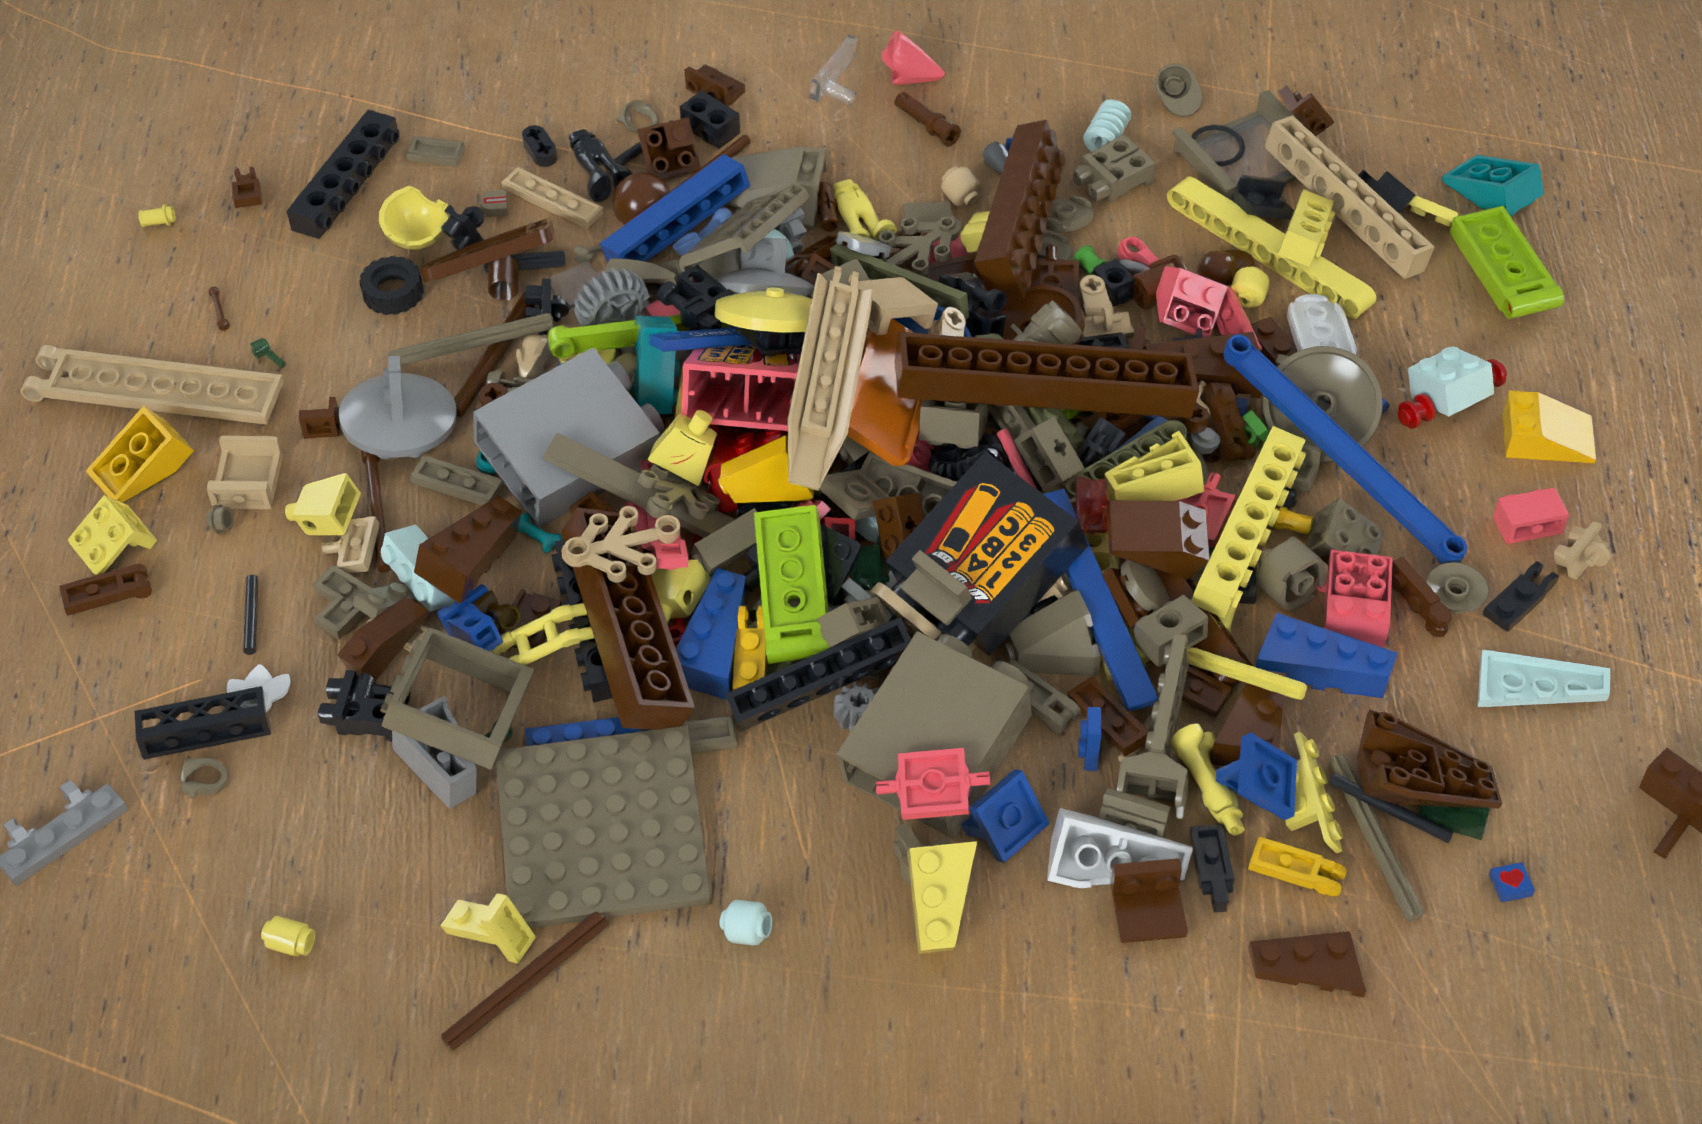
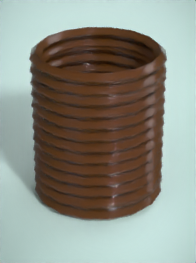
[487,256,519,300]

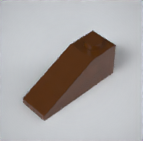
[337,596,430,681]

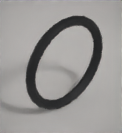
[1191,125,1245,166]

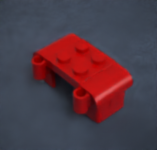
[704,429,830,513]

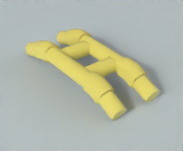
[490,603,594,666]

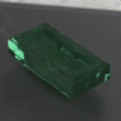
[1419,805,1490,840]

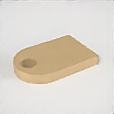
[869,582,942,641]

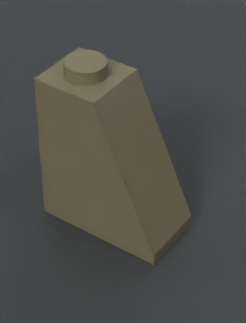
[1003,590,1101,676]

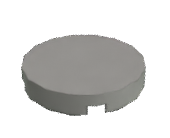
[836,231,892,258]

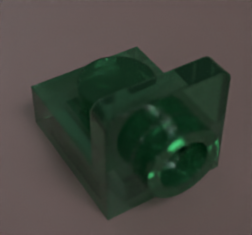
[849,544,890,590]

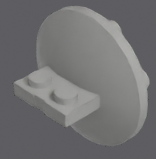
[714,238,815,297]
[339,356,457,459]

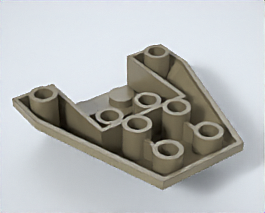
[725,147,831,229]

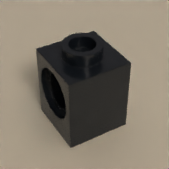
[1093,258,1135,307]

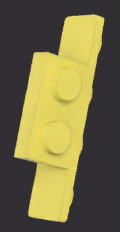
[1285,731,1343,854]

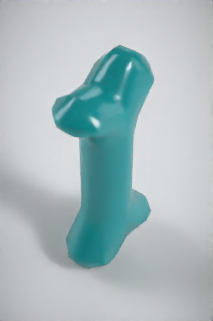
[517,513,563,553]

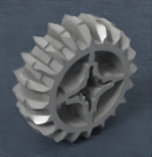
[574,267,649,327]

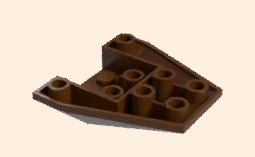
[1357,709,1502,809]

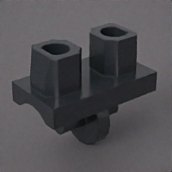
[440,205,485,250]
[524,278,569,335]
[1077,417,1126,468]

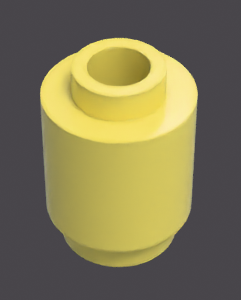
[261,916,315,957]

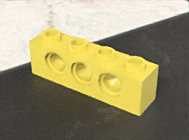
[1278,189,1336,267]

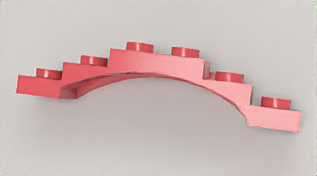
[634,460,688,570]

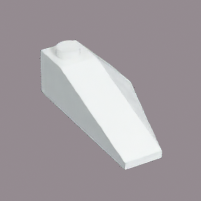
[1047,808,1193,888]

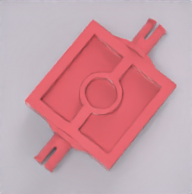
[1177,472,1237,548]
[876,748,991,820]

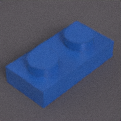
[1078,707,1101,771]

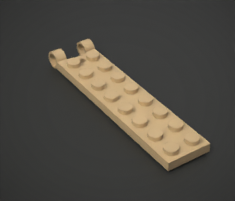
[20,345,284,425]

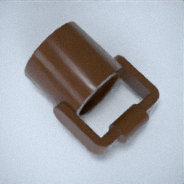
[1132,255,1189,309]

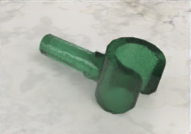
[250,338,286,368]

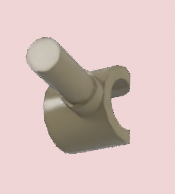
[574,244,602,265]

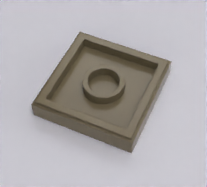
[819,470,890,520]

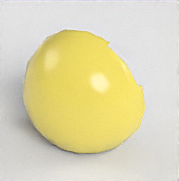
[379,186,449,250]

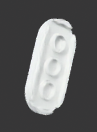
[1287,294,1357,355]

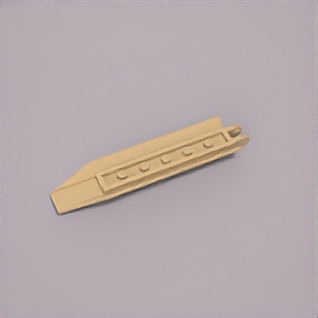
[788,266,874,490]

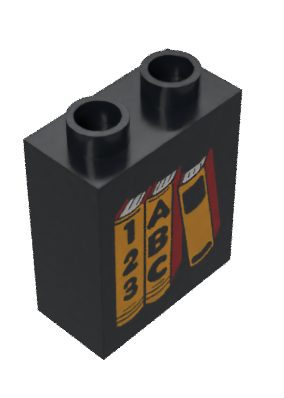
[886,451,1088,656]

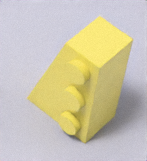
[1104,431,1204,502]
[907,841,977,954]

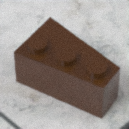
[1210,671,1286,766]

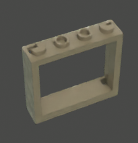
[380,627,535,770]

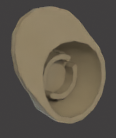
[1155,64,1202,117]

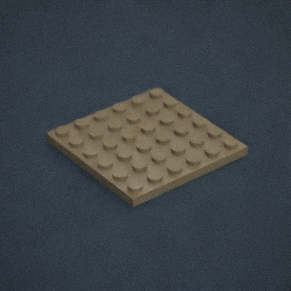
[496,726,711,928]

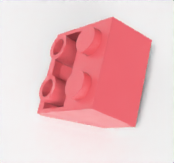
[1156,266,1228,337]

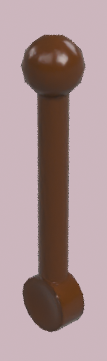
[208,286,230,331]

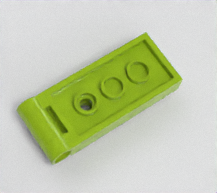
[1450,206,1564,319]
[754,505,831,664]

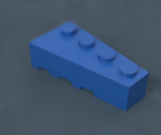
[676,568,747,700]
[1255,613,1398,698]

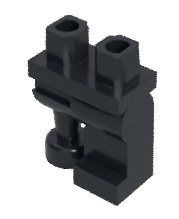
[657,264,734,331]
[939,272,1007,338]
[318,670,411,742]

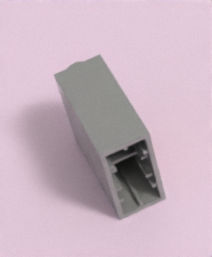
[473,347,665,528]

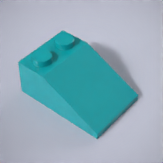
[1441,155,1544,216]

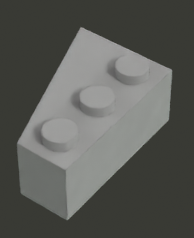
[392,695,477,809]

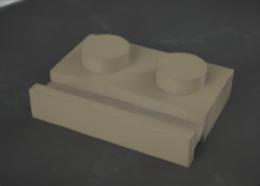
[1099,788,1171,838]

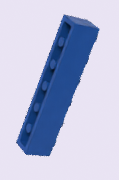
[600,154,750,263]

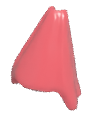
[882,30,945,85]

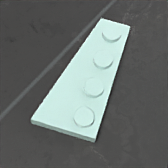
[1477,649,1610,707]

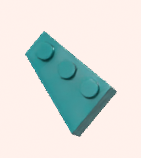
[634,315,681,414]

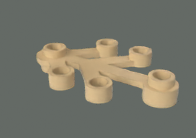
[562,506,680,582]

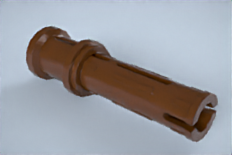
[894,91,961,147]

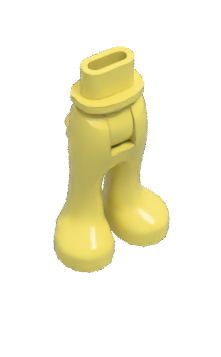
[833,179,898,241]
[1170,724,1245,835]

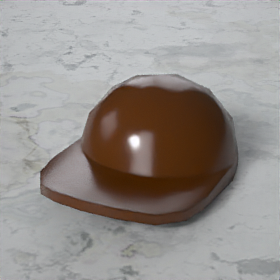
[1197,250,1254,286]

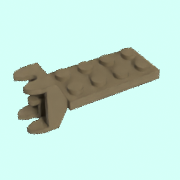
[1116,634,1189,819]

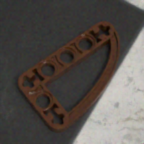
[420,218,555,282]

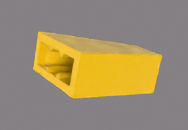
[718,436,814,503]

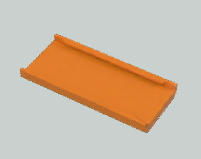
[847,318,924,466]

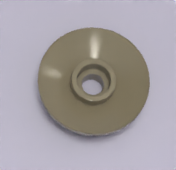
[1426,562,1489,613]

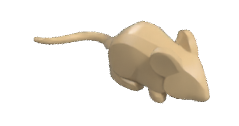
[516,321,561,385]

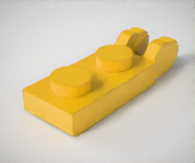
[733,606,767,690]
[1248,837,1347,897]

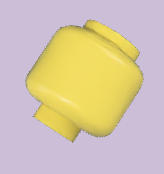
[1231,266,1270,308]

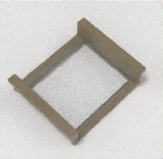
[1172,90,1297,203]

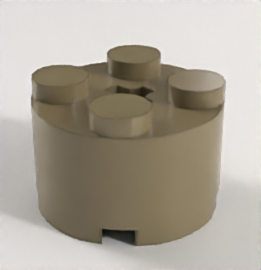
[1257,536,1329,611]

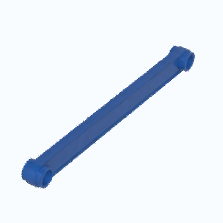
[1223,335,1467,564]

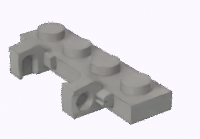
[0,780,128,886]

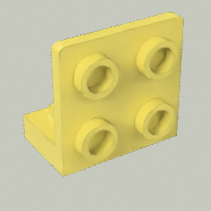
[68,495,158,575]

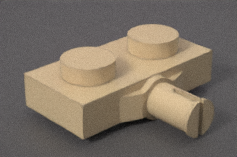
[322,516,380,574]

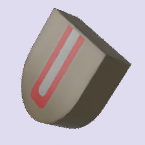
[480,190,508,216]

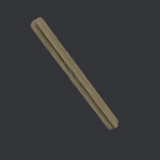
[388,313,554,366]
[1329,754,1424,922]

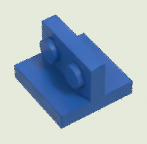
[1216,732,1297,820]
[961,769,1050,863]

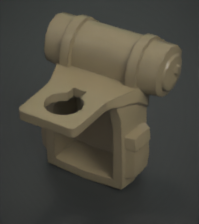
[1010,300,1083,345]

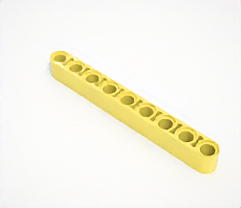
[1167,177,1376,319]

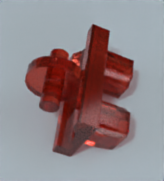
[1075,476,1109,535]

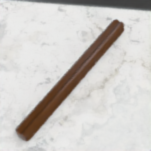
[454,293,535,417]
[441,911,608,1050]

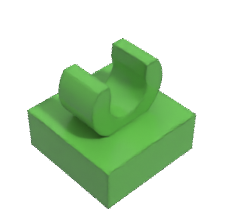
[1242,410,1270,448]

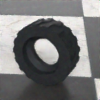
[359,256,424,315]

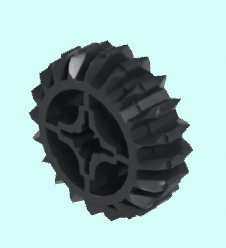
[928,434,1008,482]

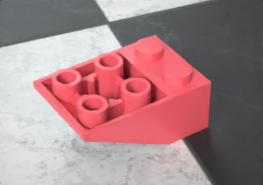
[1322,550,1392,648]

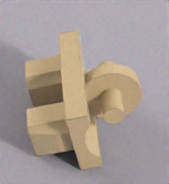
[1082,307,1134,342]
[1554,522,1611,580]

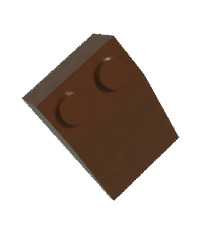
[1107,500,1209,579]

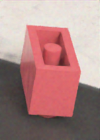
[1493,487,1569,544]

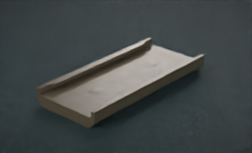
[679,184,809,272]

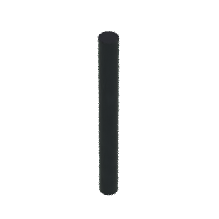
[1327,772,1454,843]

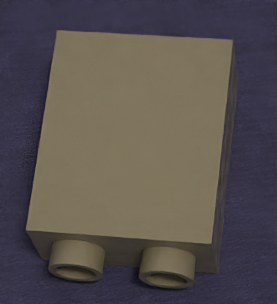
[836,631,1032,839]

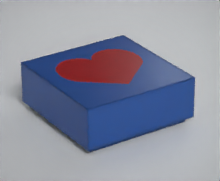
[1489,862,1535,903]

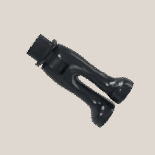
[569,129,633,202]

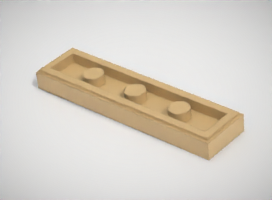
[501,167,603,230]

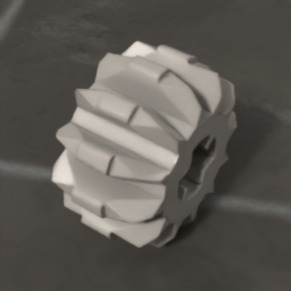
[833,681,879,732]

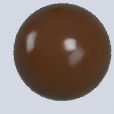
[612,172,671,225]

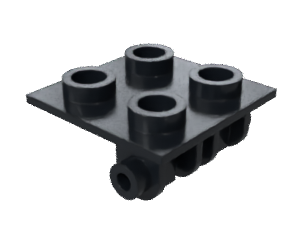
[736,328,805,356]

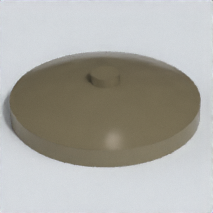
[1263,346,1382,463]

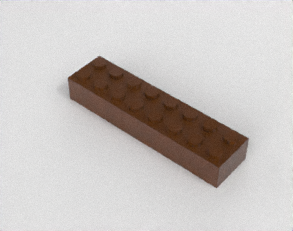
[974,120,1066,303]
[562,508,695,730]

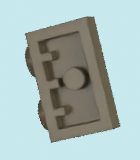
[1306,498,1384,557]

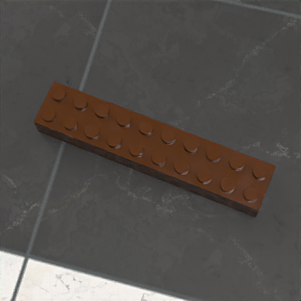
[895,332,1199,418]

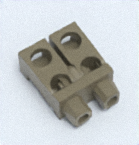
[1073,134,1156,203]

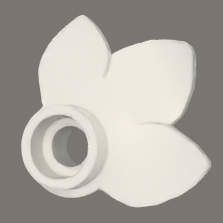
[227,664,291,713]

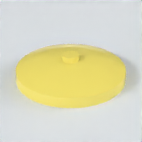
[715,288,812,332]

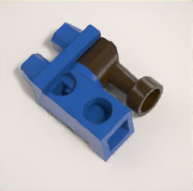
[437,584,521,651]

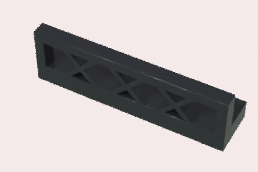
[134,686,271,760]

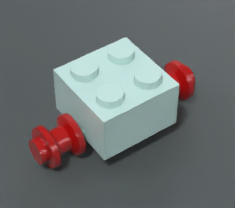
[1397,346,1507,429]

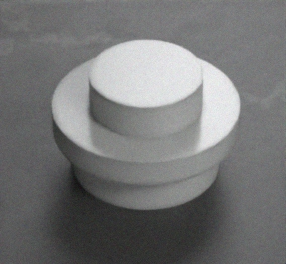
[1190,428,1220,454]

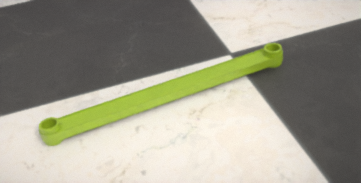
[547,315,729,358]

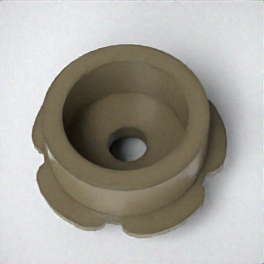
[206,505,233,534]

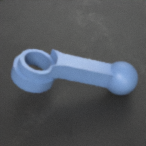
[673,207,732,255]

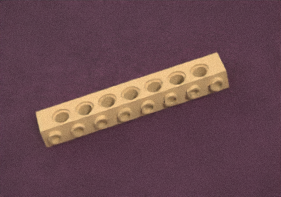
[1264,115,1435,280]

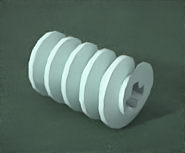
[1083,99,1132,152]

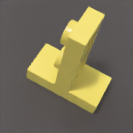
[441,893,536,964]

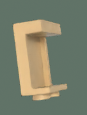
[857,277,938,335]
[206,435,283,509]

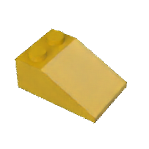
[1502,390,1596,463]
[86,406,194,503]

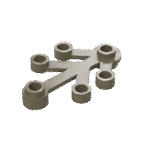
[879,216,962,276]
[637,464,720,520]

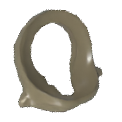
[616,100,658,133]
[180,756,228,798]

